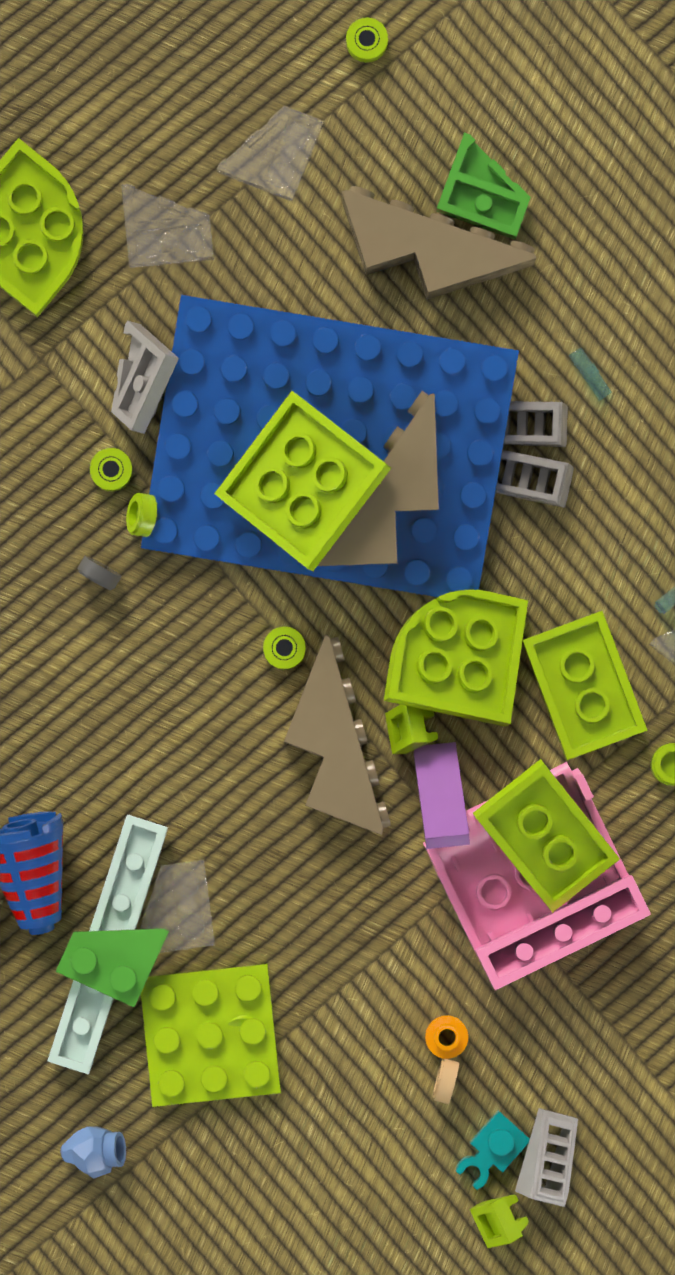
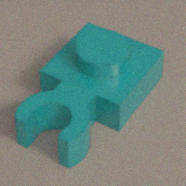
[456,1110,530,1190]

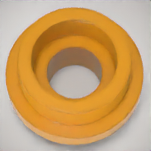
[425,1015,468,1059]

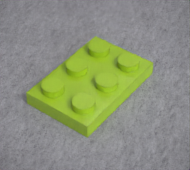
[522,611,648,761]
[473,759,620,913]

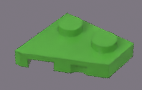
[436,132,531,240]
[55,928,169,1007]

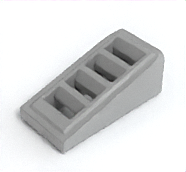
[503,401,568,447]
[495,450,574,508]
[515,1108,578,1207]

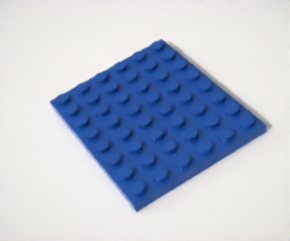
[141,295,519,597]

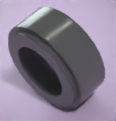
[77,555,122,590]

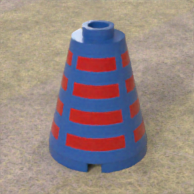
[0,811,63,935]

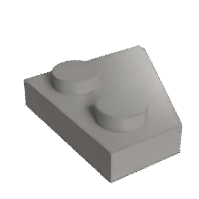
[111,320,179,434]

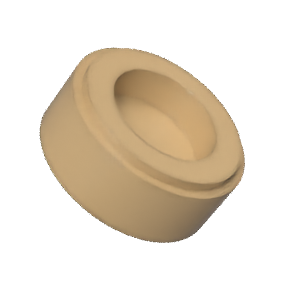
[432,1059,459,1104]

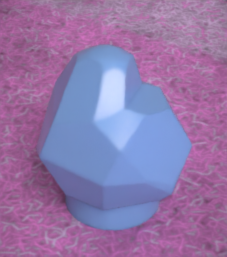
[60,1126,126,1179]

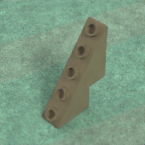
[341,186,536,300]
[318,391,439,566]
[284,635,391,835]

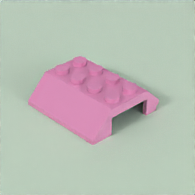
[423,762,651,990]

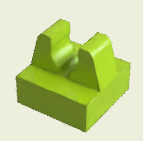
[385,704,438,754]
[469,1195,529,1248]

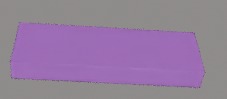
[413,742,470,849]

